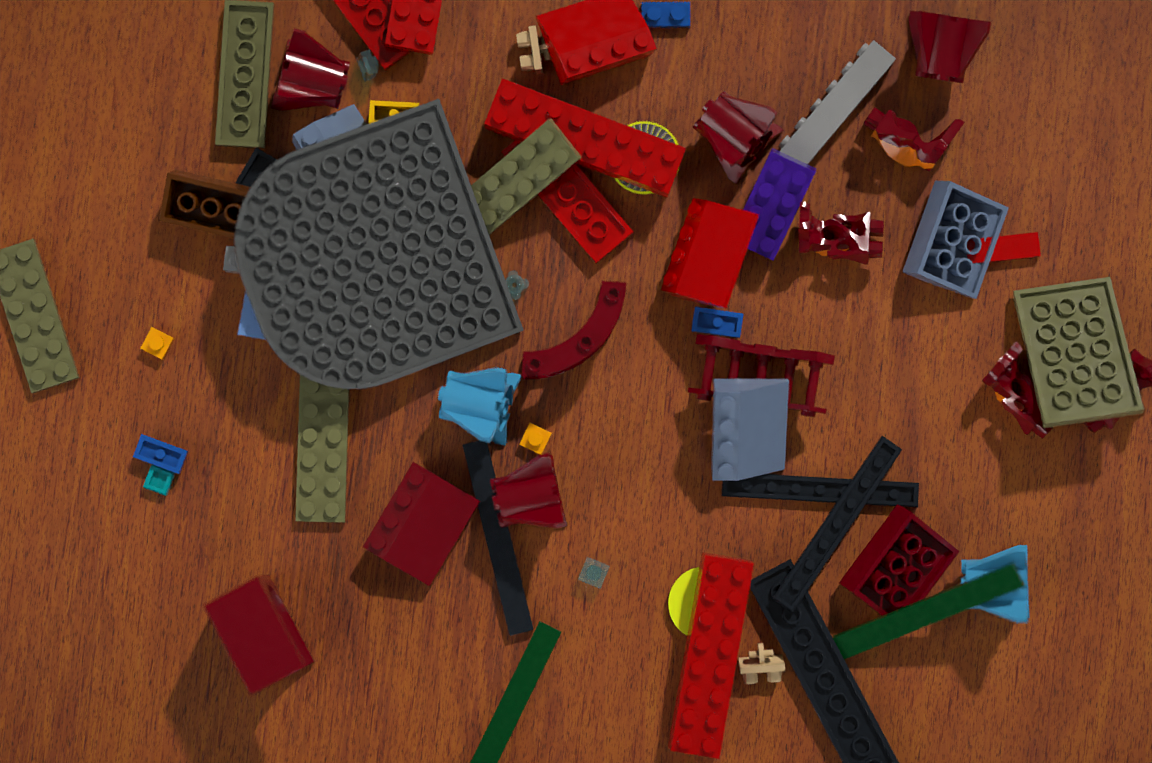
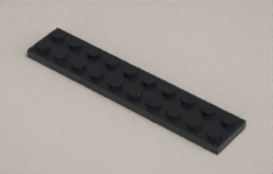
[750,559,899,763]

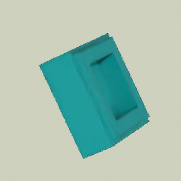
[143,464,175,496]

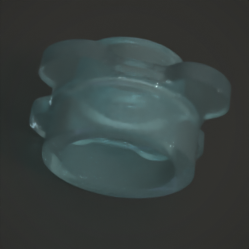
[506,270,529,300]

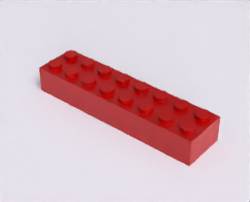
[484,78,686,198]
[668,552,754,759]

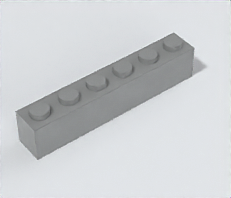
[778,40,896,164]

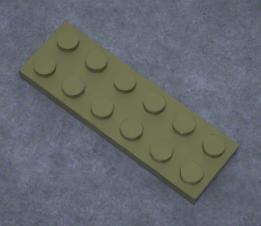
[215,0,275,149]
[471,119,582,235]
[0,239,80,393]
[296,375,349,522]

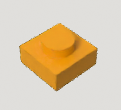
[141,327,175,360]
[519,423,552,455]

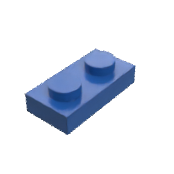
[641,2,690,28]
[691,307,743,339]
[133,434,189,474]

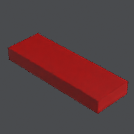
[967,232,1041,263]

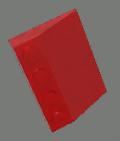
[536,0,657,85]
[661,198,759,309]

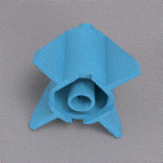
[438,368,521,445]
[961,545,1030,623]

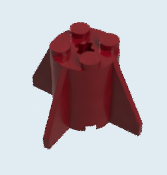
[909,10,991,83]
[271,28,350,111]
[693,91,784,184]
[490,453,567,528]

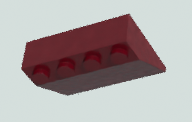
[363,462,481,586]
[839,504,959,616]

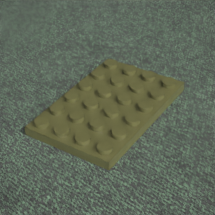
[1013,277,1144,428]

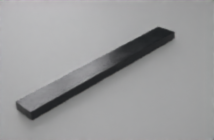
[771,436,903,612]
[462,440,534,636]
[721,474,919,507]

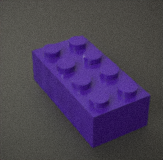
[743,148,816,261]

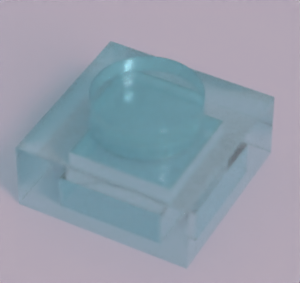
[357,50,379,81]
[578,557,610,589]

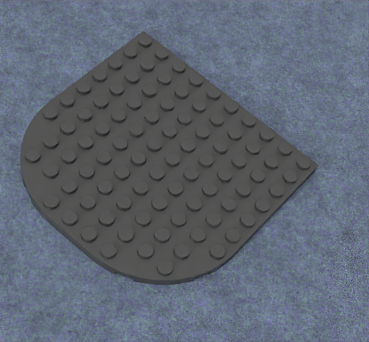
[234,99,523,389]

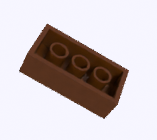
[159,170,251,238]

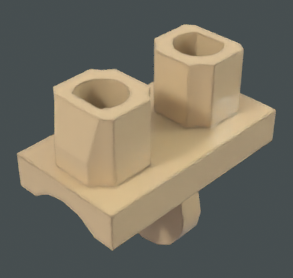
[516,26,552,74]
[738,643,785,684]

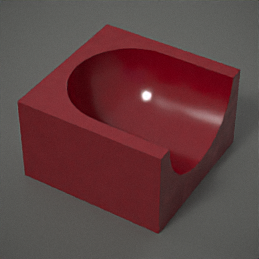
[203,574,315,696]

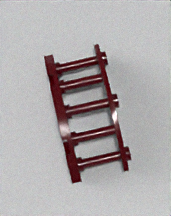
[522,281,627,380]
[688,334,835,417]

